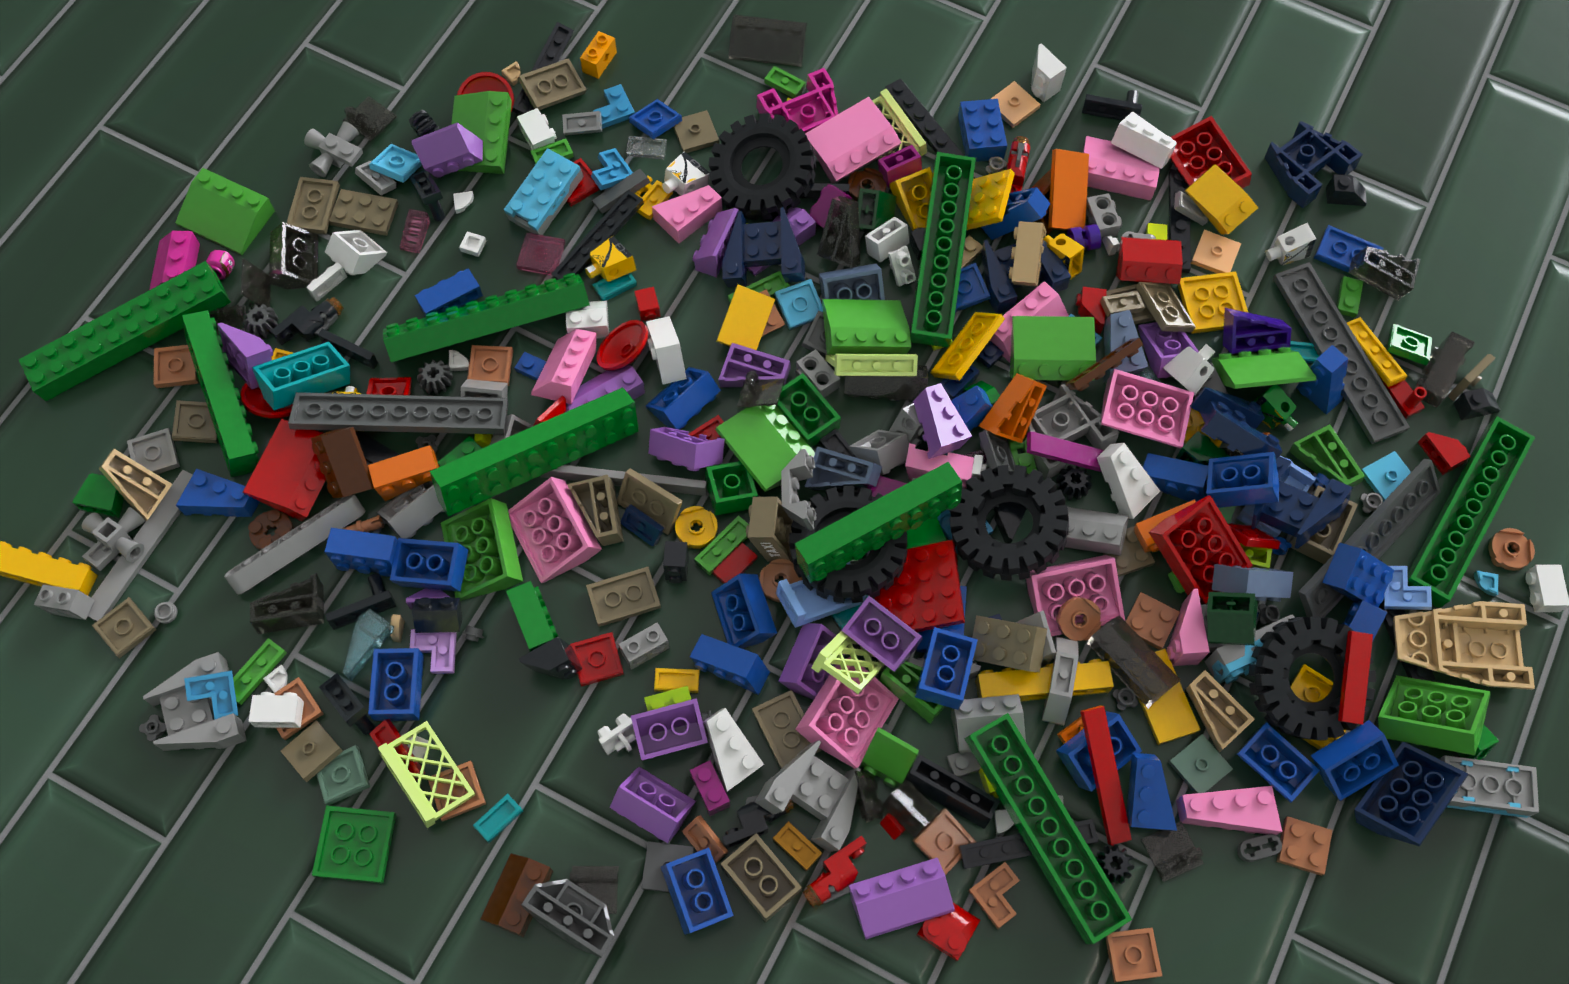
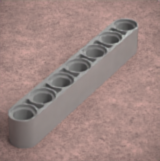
[224,494,366,594]

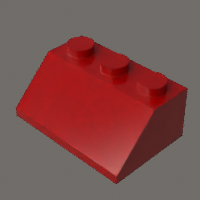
[1116,237,1183,284]

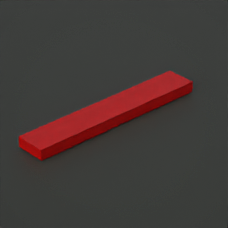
[1080,705,1132,846]

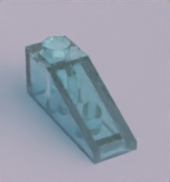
[343,609,394,682]

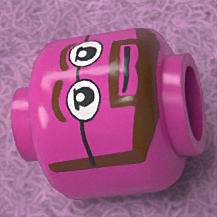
[206,250,235,280]

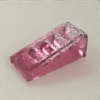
[400,209,431,253]

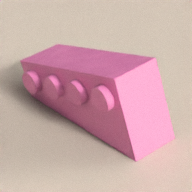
[1176,786,1282,835]

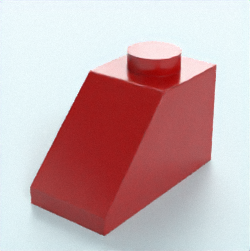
[1075,287,1107,334]
[1418,432,1471,475]

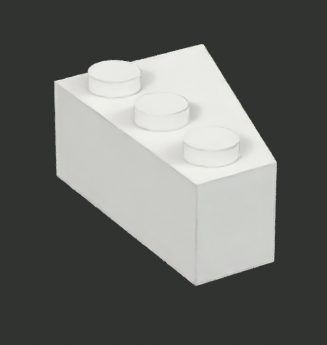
[1111,112,1177,169]
[646,316,687,384]
[1097,443,1160,519]
[703,708,764,791]

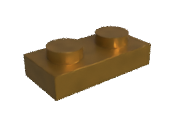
[773,821,822,872]

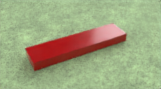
[1338,631,1373,725]

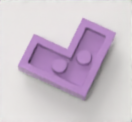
[410,629,457,674]

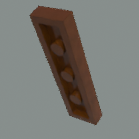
[1066,338,1143,391]

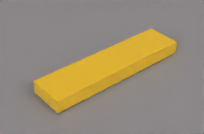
[1347,317,1407,387]

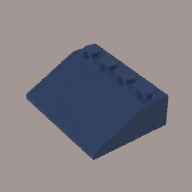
[1354,742,1468,847]

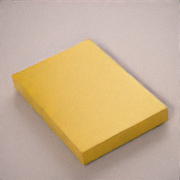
[716,285,775,350]

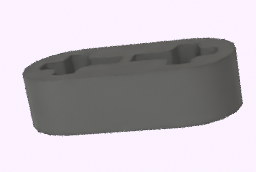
[1237,834,1282,862]

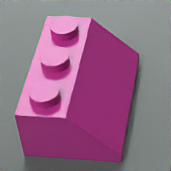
[149,231,200,290]

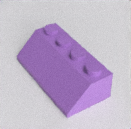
[554,365,645,412]
[849,858,955,940]

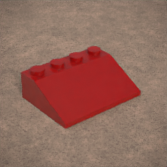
[1170,116,1252,189]
[242,419,326,522]
[1149,495,1253,604]

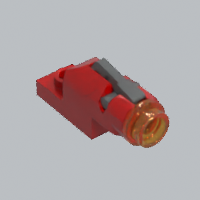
[1006,136,1030,193]
[803,835,867,907]

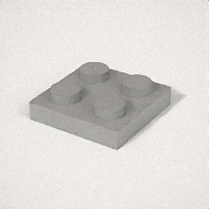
[127,428,180,474]

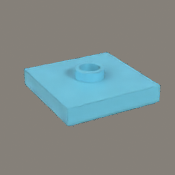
[369,144,422,183]
[774,279,823,330]
[1361,451,1411,502]

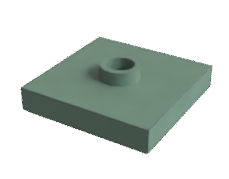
[1168,734,1233,794]
[317,745,370,806]

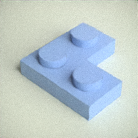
[1384,566,1432,610]

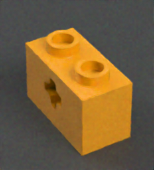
[580,31,617,79]

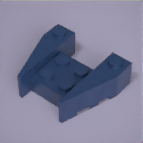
[1264,121,1363,208]
[722,207,805,287]
[981,240,1071,314]
[1190,387,1283,459]
[1251,456,1352,549]

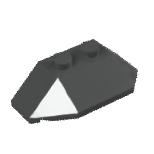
[521,879,614,958]

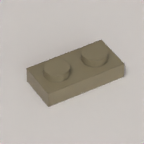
[1100,291,1145,318]

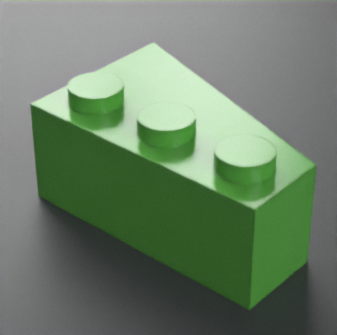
[1289,424,1365,488]
[879,661,945,724]

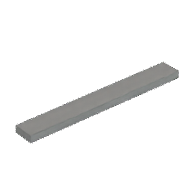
[540,465,707,496]
[87,470,193,622]

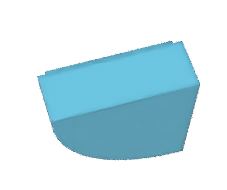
[1474,571,1498,597]

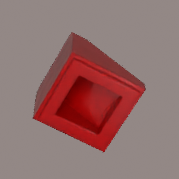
[880,805,915,840]

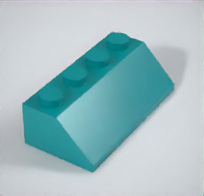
[252,342,350,410]

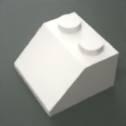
[1031,44,1067,102]
[325,230,387,275]
[566,300,609,338]

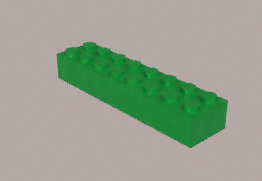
[182,310,259,478]
[795,462,962,583]

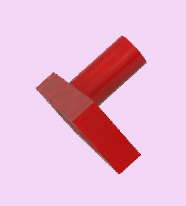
[1377,373,1427,419]

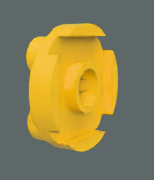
[675,506,718,549]

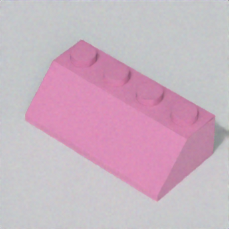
[990,281,1069,362]
[531,329,596,404]

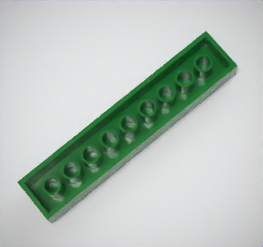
[910,152,976,348]
[19,261,231,401]
[383,273,590,362]
[430,387,639,517]
[1407,416,1535,608]
[964,713,1132,944]

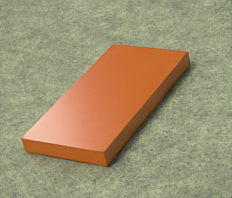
[1048,149,1089,230]

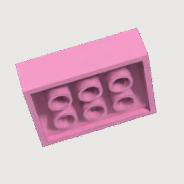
[805,97,902,184]
[1082,136,1160,201]
[1101,369,1194,448]
[508,477,602,583]
[1026,555,1125,636]
[795,657,899,769]

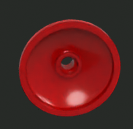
[457,72,514,112]
[597,320,648,371]
[241,383,293,419]

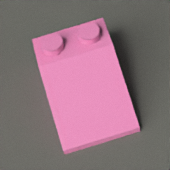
[1167,589,1210,666]

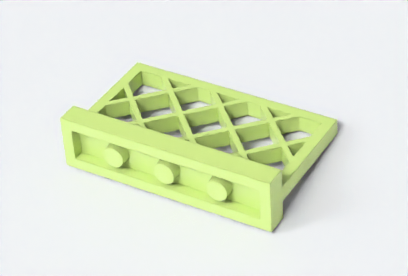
[872,88,927,159]
[825,354,918,376]
[811,631,885,694]
[378,721,475,828]

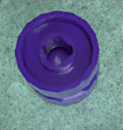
[1067,224,1101,251]

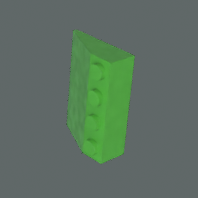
[451,91,512,174]
[175,168,275,255]
[822,299,911,355]
[1010,316,1096,381]
[1212,347,1316,389]
[715,397,815,492]
[441,498,523,601]
[1378,675,1490,755]

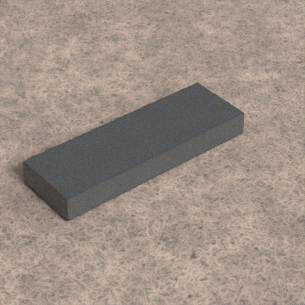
[592,169,650,214]

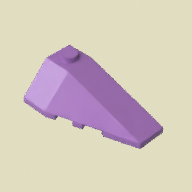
[747,207,816,276]

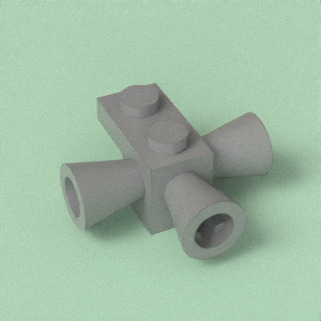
[304,122,363,177]
[82,507,145,571]

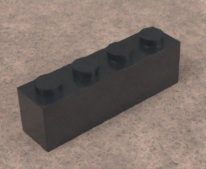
[904,755,1000,829]

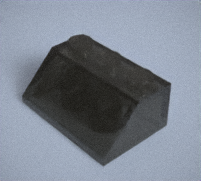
[269,222,318,290]

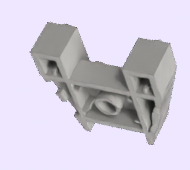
[1026,384,1120,480]
[143,652,247,751]
[755,740,861,852]

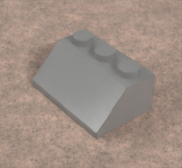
[377,481,444,539]
[1065,507,1129,556]
[951,694,1026,753]

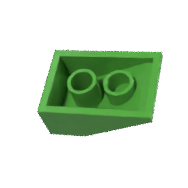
[861,727,919,789]

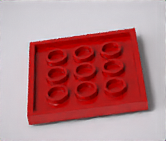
[874,540,965,632]

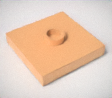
[991,81,1041,128]
[1191,230,1241,274]

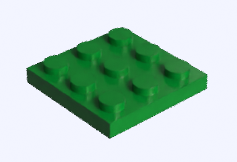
[312,806,396,884]

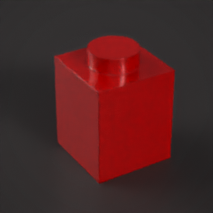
[634,287,661,321]

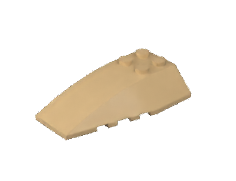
[1393,601,1535,690]

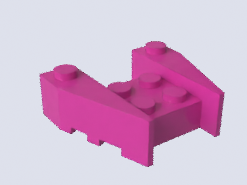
[756,68,838,133]

